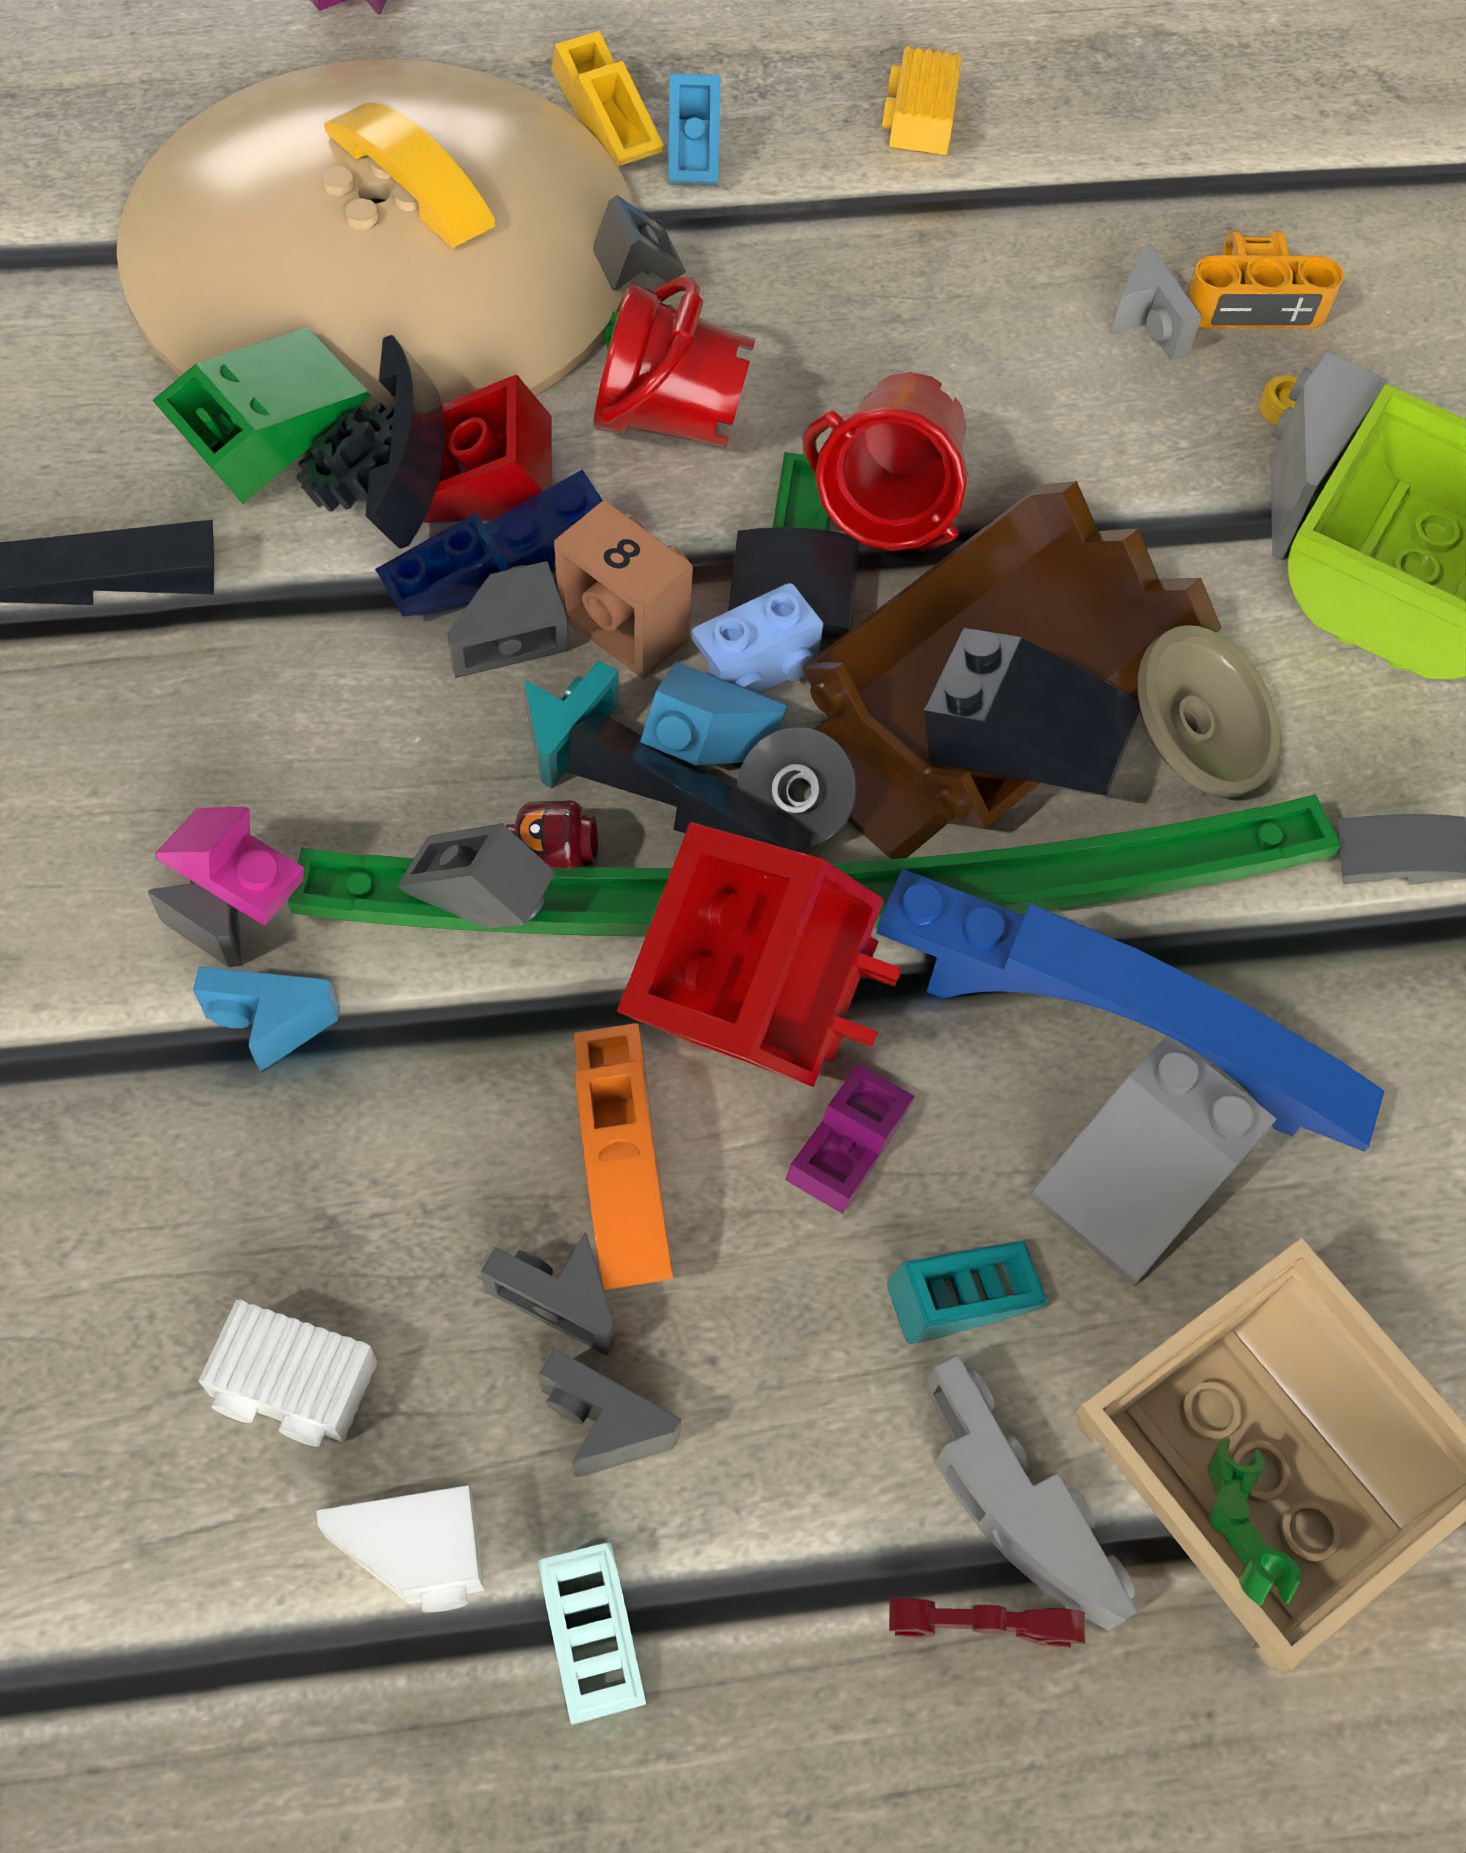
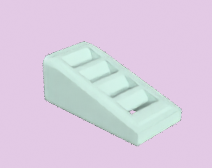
[537,1542,646,1725]

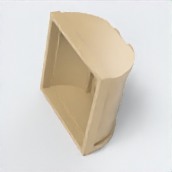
[1075,1237,1466,1674]

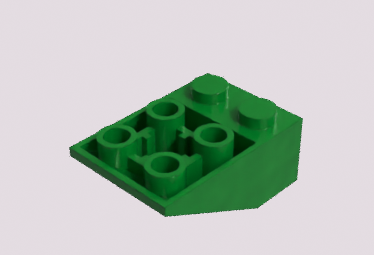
[152,327,371,504]

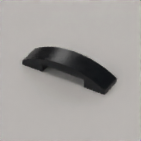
[365,335,445,549]

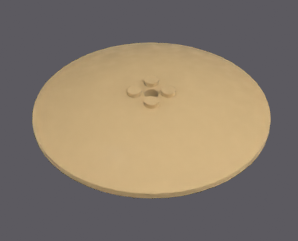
[117,59,634,413]

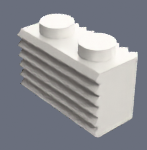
[198,1300,377,1447]

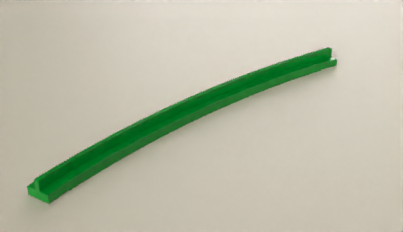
[288,794,1341,936]

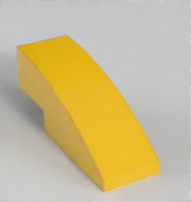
[551,31,664,166]

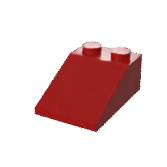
[423,374,552,522]

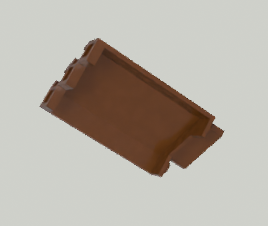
[802,481,1222,859]

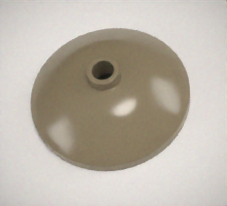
[1138,625,1280,797]

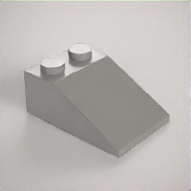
[1271,351,1388,560]
[1029,1036,1277,1286]

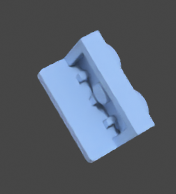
[692,583,823,695]

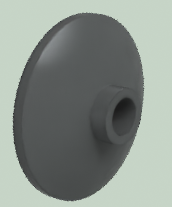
[737,727,857,849]

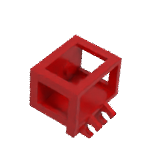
[617,822,902,1087]

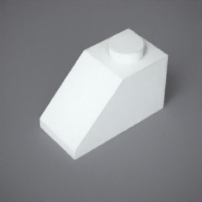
[316,1485,484,1612]

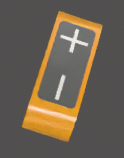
[1186,231,1344,329]

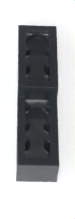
[0,519,214,605]
[567,712,813,853]

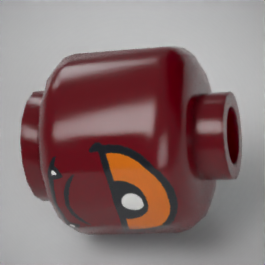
[506,800,598,869]

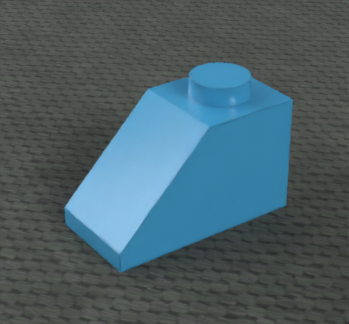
[640,661,788,765]

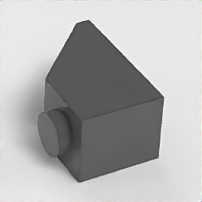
[447,561,569,678]
[397,823,556,929]

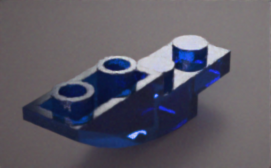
[375,469,603,617]

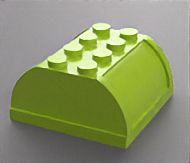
[1288,383,1466,679]

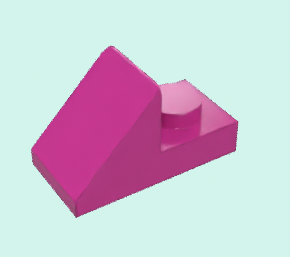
[156,806,304,926]

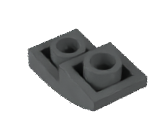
[1336,814,1466,885]

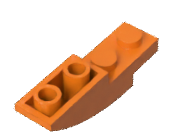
[574,1023,673,1290]

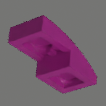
[785,1064,915,1214]

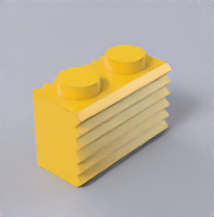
[882,45,962,156]

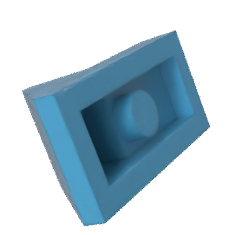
[668,74,721,186]
[193,966,340,1071]

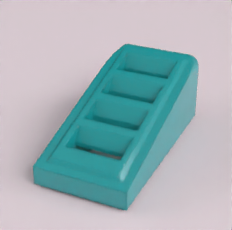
[887,1240,1048,1344]

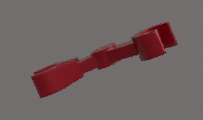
[889,1598,1086,1648]

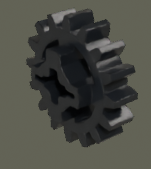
[296,403,394,512]

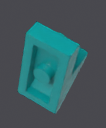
[524,660,619,788]

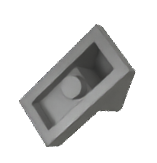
[1110,245,1202,361]

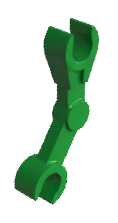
[1207,1438,1302,1605]

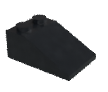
[924,628,1140,795]

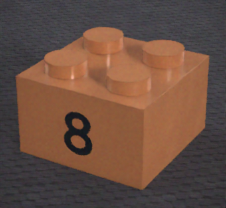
[554,500,693,679]

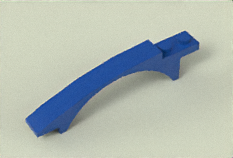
[876,869,1385,1152]

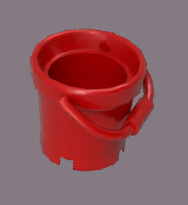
[593,277,756,449]
[802,372,968,551]

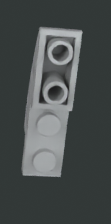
[924,1355,1138,1631]

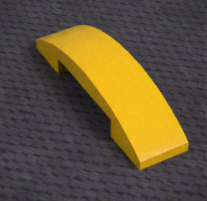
[324,102,495,249]

